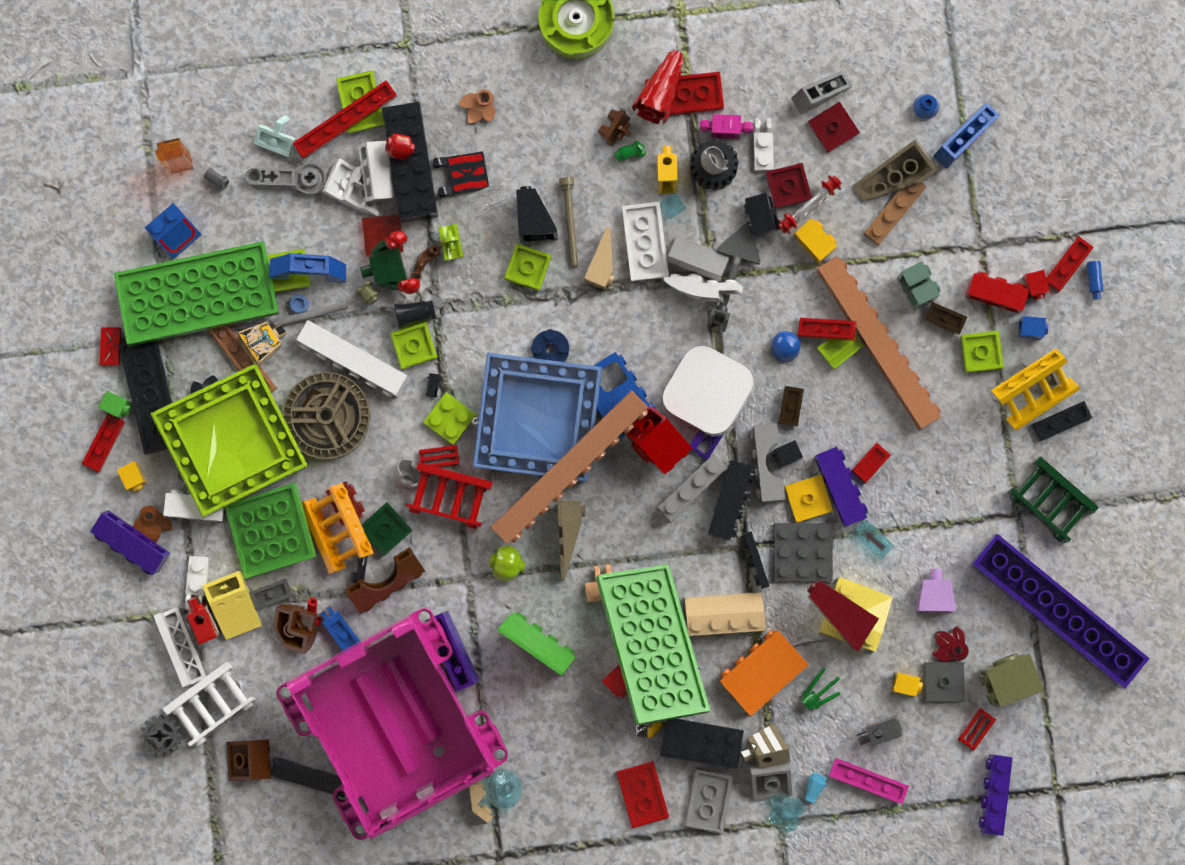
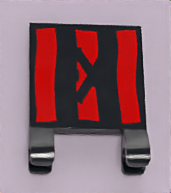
[433,151,490,197]

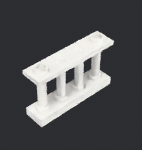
[163,662,256,747]

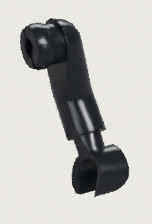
[351,556,368,583]

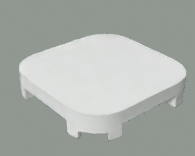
[663,346,755,437]

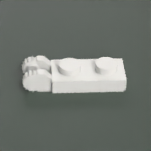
[753,118,774,171]
[185,556,210,610]

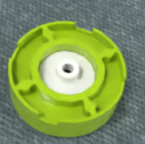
[538,0,614,59]

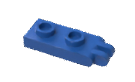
[320,606,360,650]

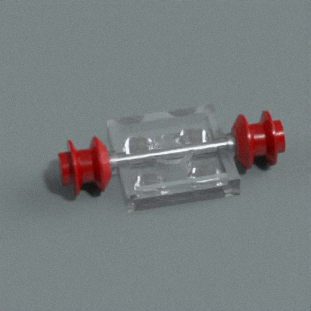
[777,175,842,234]

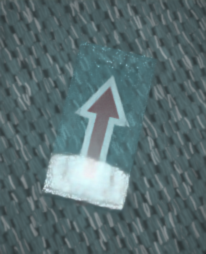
[853,520,895,560]

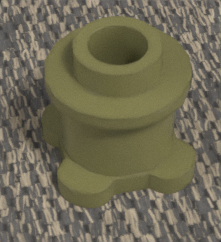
[355,281,380,305]

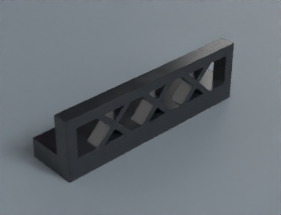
[270,757,346,798]

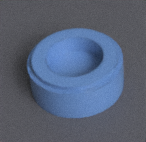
[289,294,309,314]

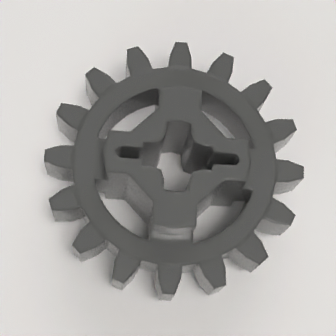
[139,714,183,757]

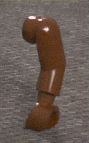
[410,245,440,281]

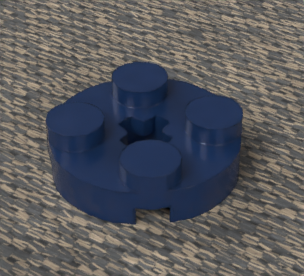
[531,329,570,362]

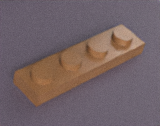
[864,182,927,246]

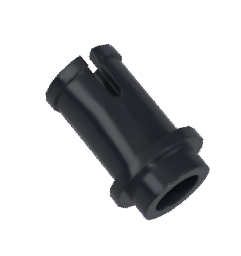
[425,373,442,398]

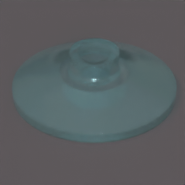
[486,769,522,809]

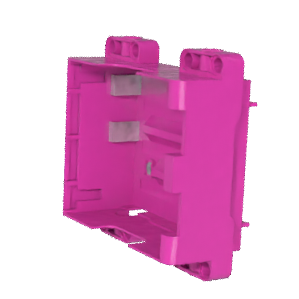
[276,607,508,840]

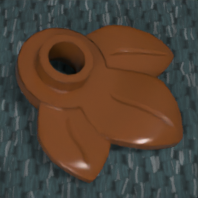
[133,505,172,543]

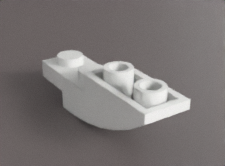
[664,273,743,302]

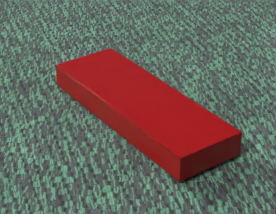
[1046,236,1094,293]
[797,317,857,341]
[82,413,126,473]

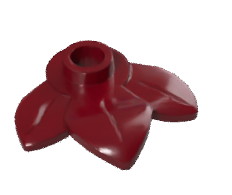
[932,626,969,662]

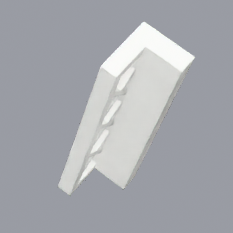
[154,607,207,687]

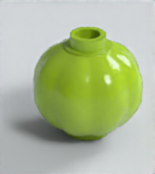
[489,545,525,582]

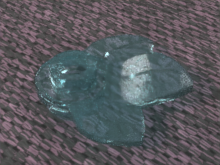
[768,794,805,832]

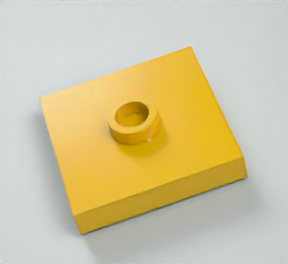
[784,475,833,523]

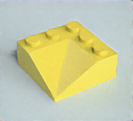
[819,577,893,652]

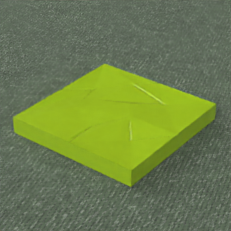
[150,363,308,518]

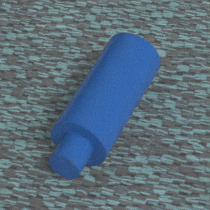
[1087,261,1103,300]

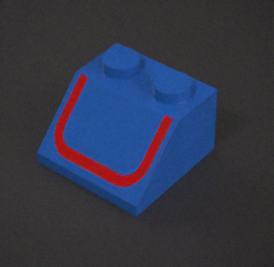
[144,203,202,260]

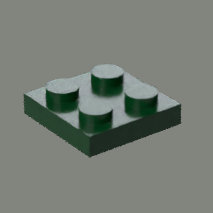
[362,502,413,556]

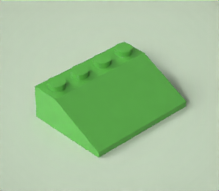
[497,612,576,676]

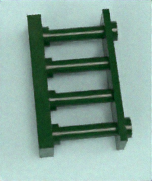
[1007,456,1099,543]

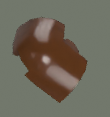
[273,604,318,654]

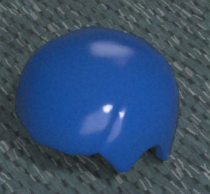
[772,331,800,362]

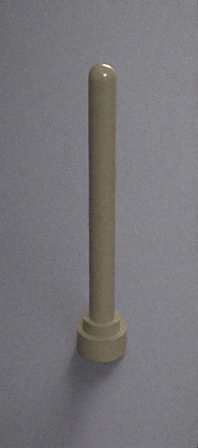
[559,177,578,268]

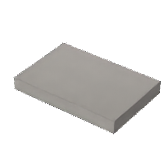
[666,236,730,281]
[684,768,734,834]

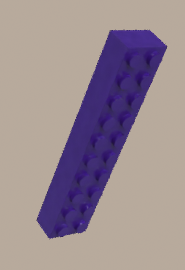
[969,534,1150,689]

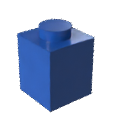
[1018,316,1048,340]

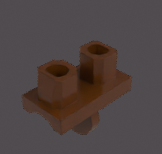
[598,109,631,147]

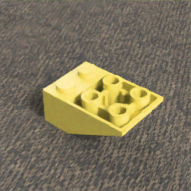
[202,571,262,640]

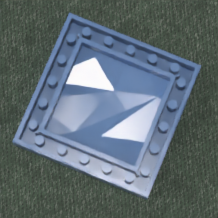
[473,352,602,482]

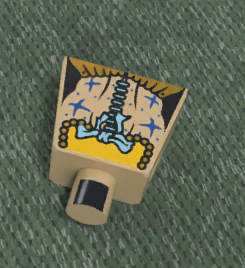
[237,322,286,367]

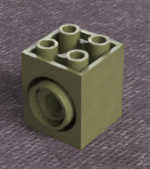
[979,653,1044,707]

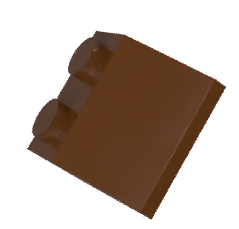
[227,739,271,781]

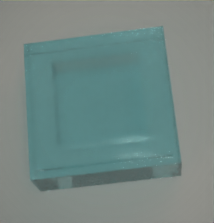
[660,192,686,219]

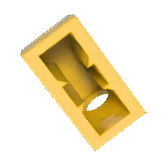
[657,146,678,194]

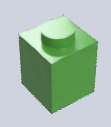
[98,391,131,420]

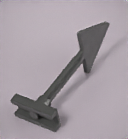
[707,221,761,332]

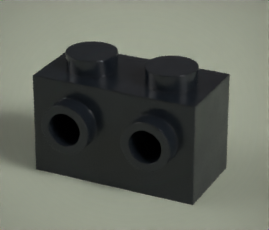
[744,192,779,236]

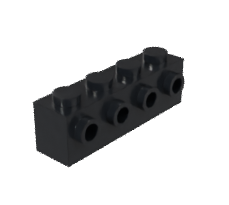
[707,460,755,541]

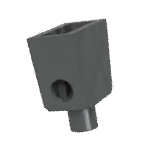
[857,715,903,746]

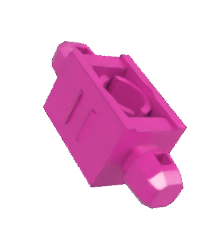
[699,114,753,139]

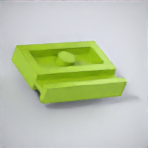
[817,335,864,370]

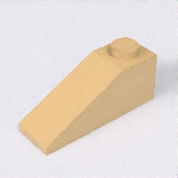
[584,227,615,290]

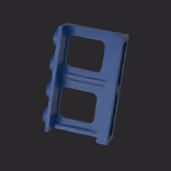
[593,352,656,440]

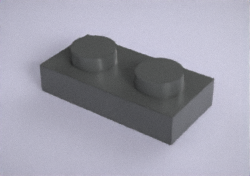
[249,578,293,610]

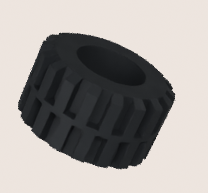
[690,139,739,190]

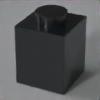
[772,440,803,468]

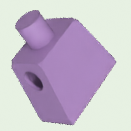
[916,569,956,612]

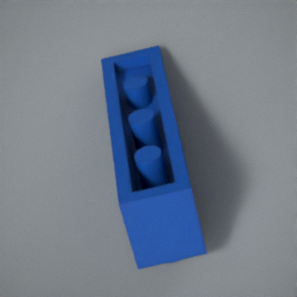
[933,102,1000,169]

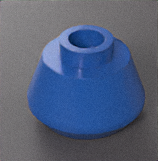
[913,94,939,119]

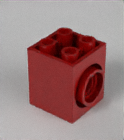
[623,406,692,475]

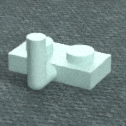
[253,116,296,157]

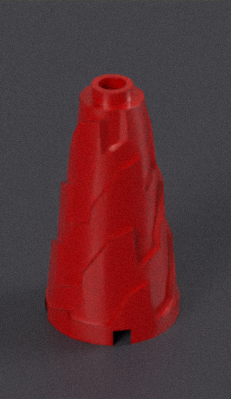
[632,50,684,124]

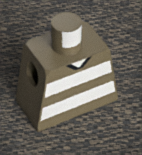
[740,723,791,768]

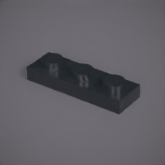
[741,531,770,589]

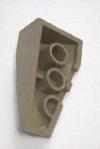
[853,139,938,200]
[557,501,585,580]

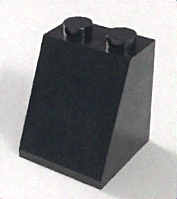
[516,186,558,242]

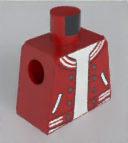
[187,596,220,645]

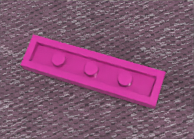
[829,758,909,804]

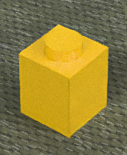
[117,461,147,493]
[891,672,923,697]

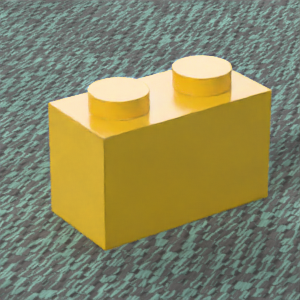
[793,218,837,264]

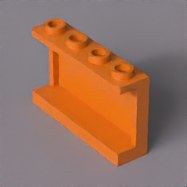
[719,630,809,717]

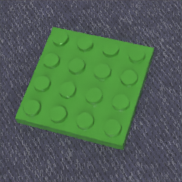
[225,483,317,579]

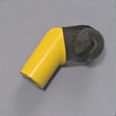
[635,722,664,738]

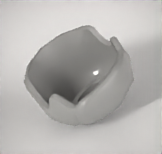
[701,146,728,175]
[393,459,421,490]

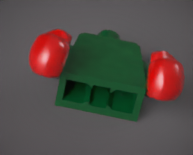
[360,231,421,294]

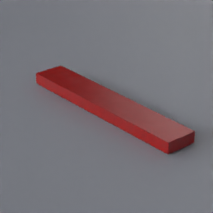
[292,80,398,160]

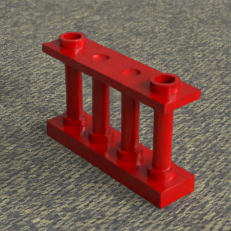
[406,462,493,529]

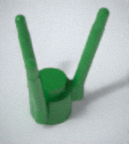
[800,667,840,711]

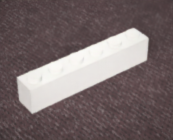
[296,320,409,398]

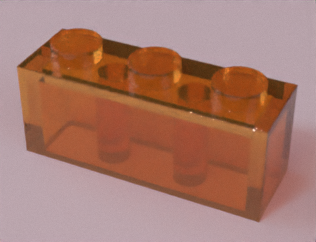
[155,138,194,174]

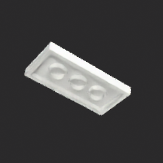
[622,202,669,282]

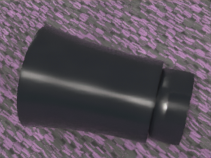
[394,300,436,330]

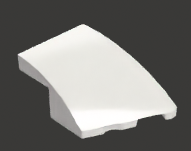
[322,158,379,217]

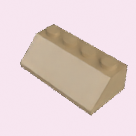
[684,592,766,636]

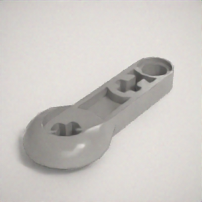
[245,163,326,194]

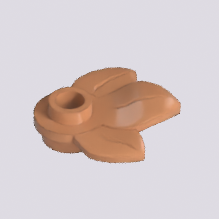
[459,89,496,124]

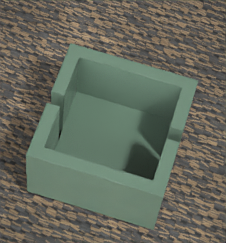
[897,261,940,311]

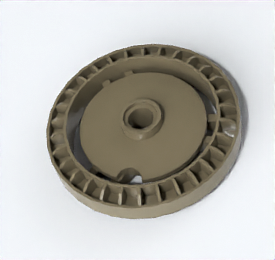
[283,372,371,460]

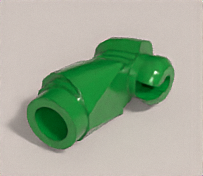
[614,141,646,163]

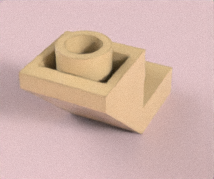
[469,781,493,823]

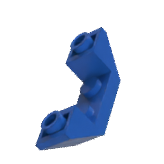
[269,253,346,283]

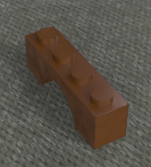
[345,547,425,614]

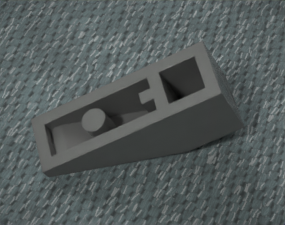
[791,71,852,114]

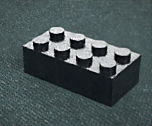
[660,718,744,769]

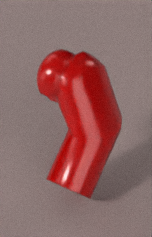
[307,598,321,627]

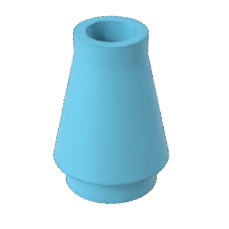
[804,772,827,803]

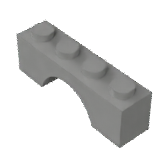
[750,423,785,503]
[658,454,727,523]

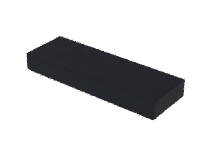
[1032,401,1093,442]

